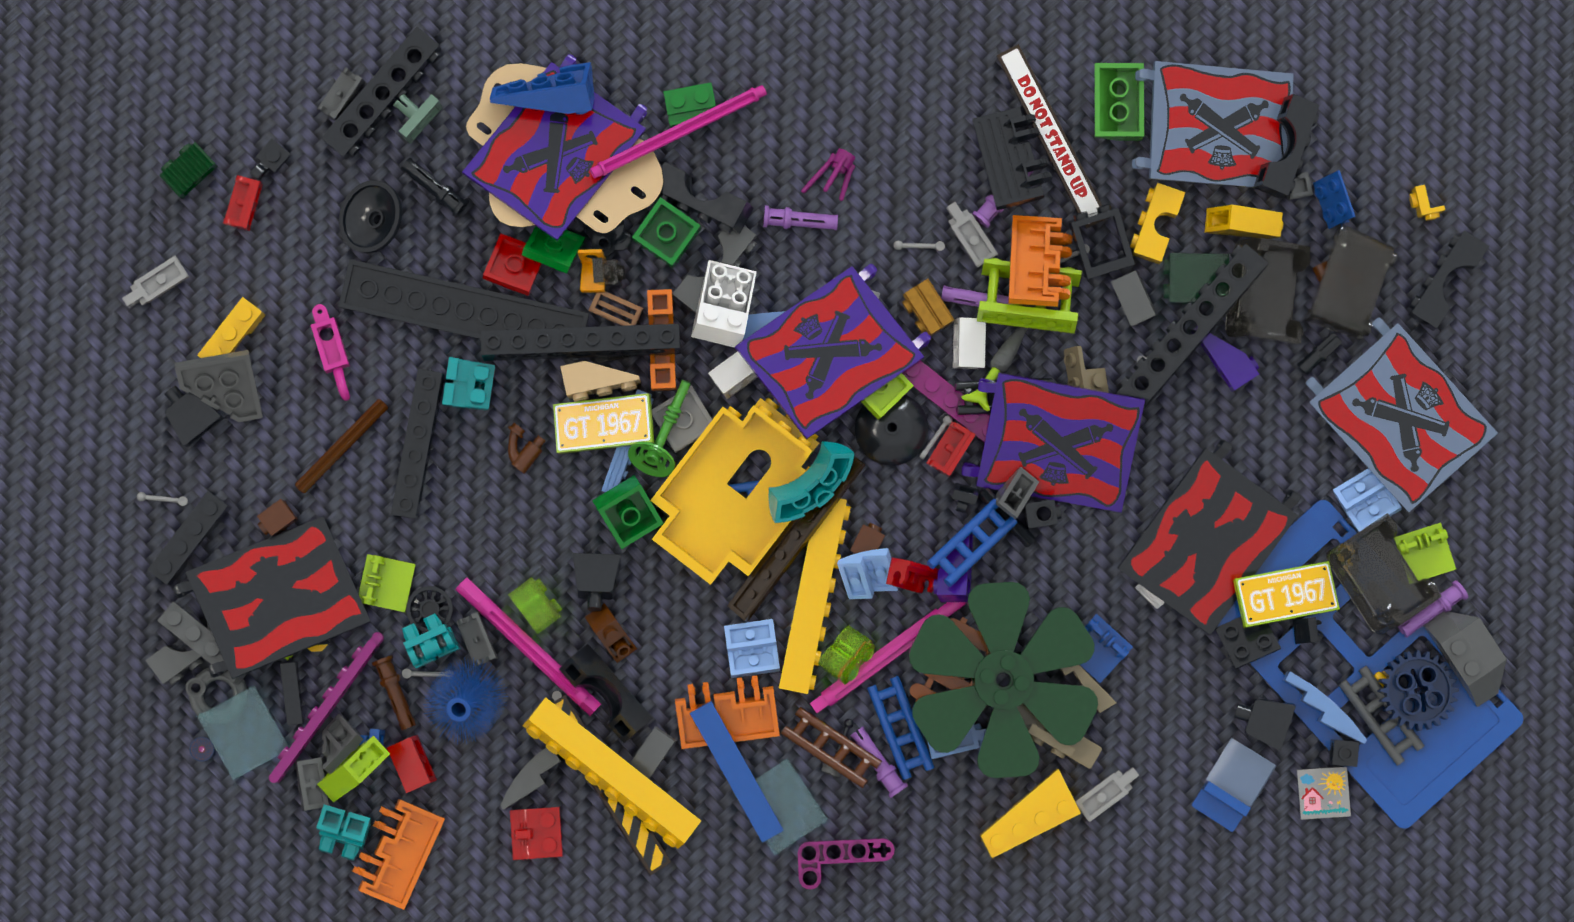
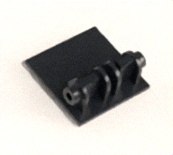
[1215,617,1281,669]

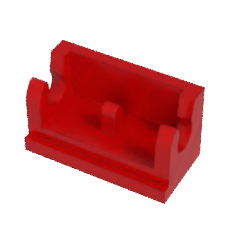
[223,175,263,231]
[926,421,976,477]
[886,557,939,594]
[387,735,437,793]

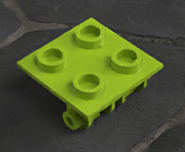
[1394,523,1456,584]
[359,554,416,612]

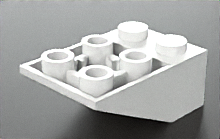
[691,260,756,347]

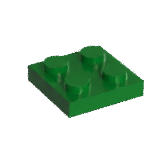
[522,226,585,274]

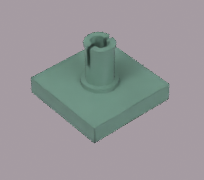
[394,94,443,144]

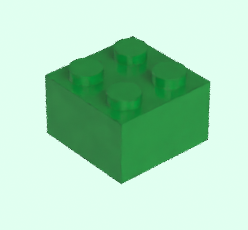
[632,197,701,268]
[592,475,664,549]

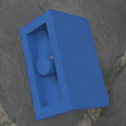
[1191,781,1251,832]

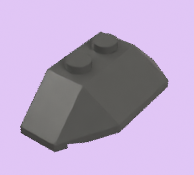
[1424,611,1507,707]

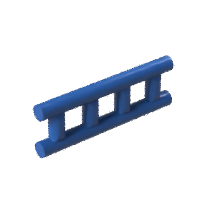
[927,499,1017,587]
[867,676,935,780]

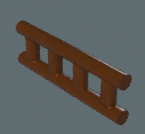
[781,707,882,788]

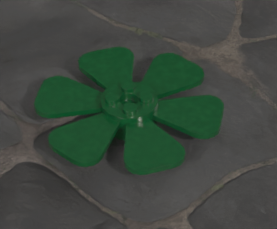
[909,582,1098,778]

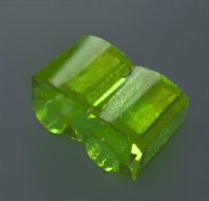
[508,577,563,634]
[818,625,876,685]

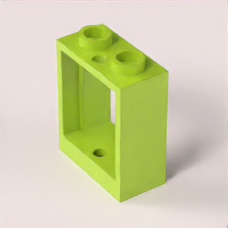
[317,736,390,803]

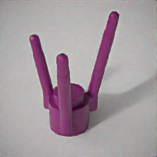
[801,148,856,201]

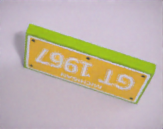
[553,393,654,454]
[1233,561,1340,628]

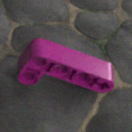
[798,838,895,890]

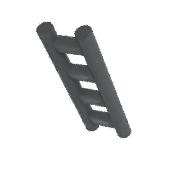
[1339,665,1425,766]

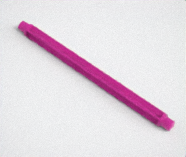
[590,85,767,179]

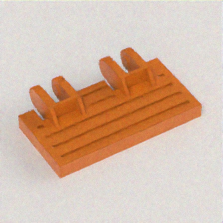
[1008,215,1073,307]
[675,675,780,749]
[352,799,445,910]

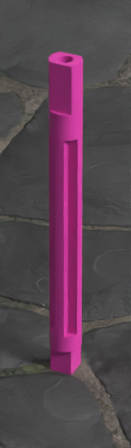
[455,578,601,716]
[810,602,966,714]

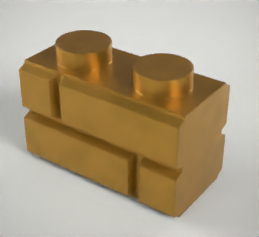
[902,279,954,336]

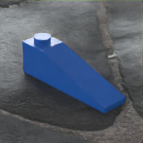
[490,62,595,114]

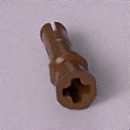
[372,655,416,731]

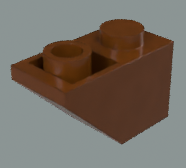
[585,603,637,663]

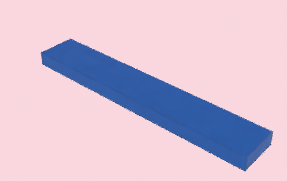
[690,701,784,843]

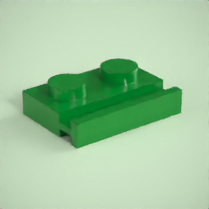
[663,83,716,127]

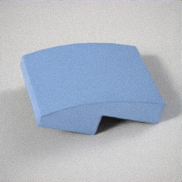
[1333,468,1402,535]
[837,548,899,599]
[724,619,780,678]

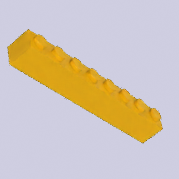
[779,499,851,694]
[523,697,701,849]

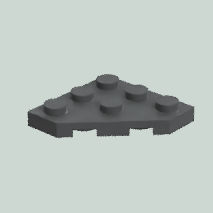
[175,350,263,422]

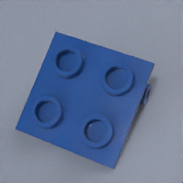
[1313,170,1356,229]
[1080,614,1133,683]

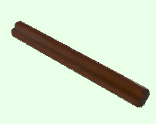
[295,399,388,493]

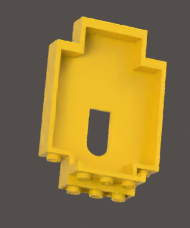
[650,398,820,585]

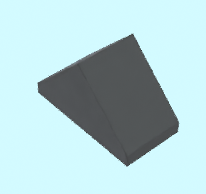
[996,467,1039,519]

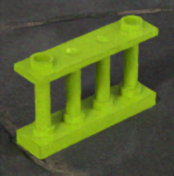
[977,258,1082,334]

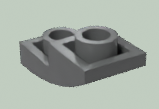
[630,726,676,780]

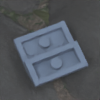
[1206,738,1276,808]

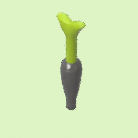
[961,327,1029,411]

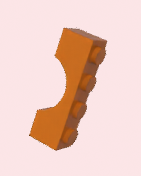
[647,289,677,391]

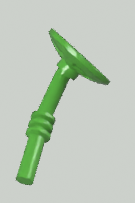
[628,380,691,477]

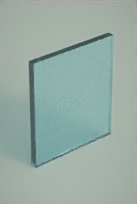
[197,685,290,780]
[734,758,828,856]

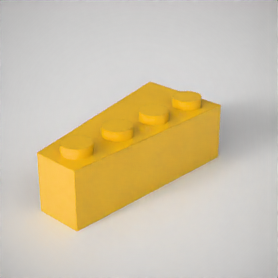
[980,768,1081,858]

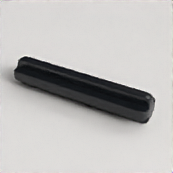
[978,488,1036,547]

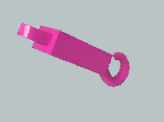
[311,304,350,401]

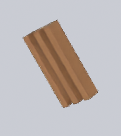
[588,291,643,326]

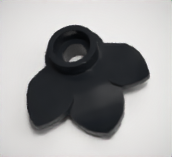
[586,216,633,257]

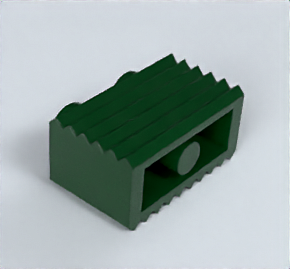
[159,142,218,199]

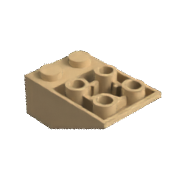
[560,361,641,402]

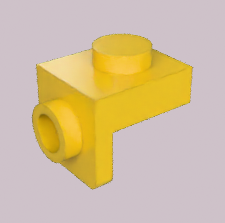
[1409,185,1445,221]

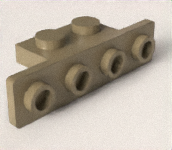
[1064,346,1109,393]
[1017,703,1102,769]

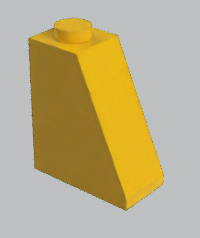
[1205,205,1283,239]

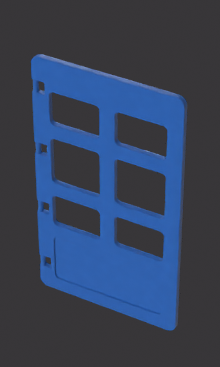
[1217,500,1523,828]

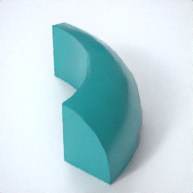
[768,441,854,523]

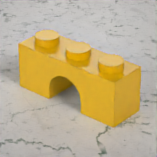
[1130,183,1185,264]
[197,297,266,358]

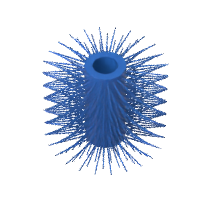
[423,657,508,744]

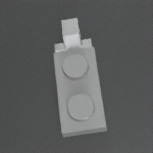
[946,202,998,268]
[122,256,189,308]
[1075,767,1139,822]

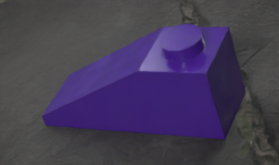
[1191,326,1259,392]
[933,524,974,602]

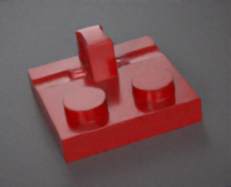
[483,234,542,296]
[510,807,563,860]

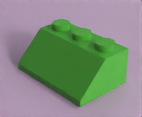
[1094,63,1144,141]

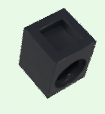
[1024,500,1061,529]
[1328,740,1359,767]

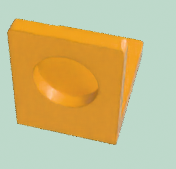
[578,249,607,293]

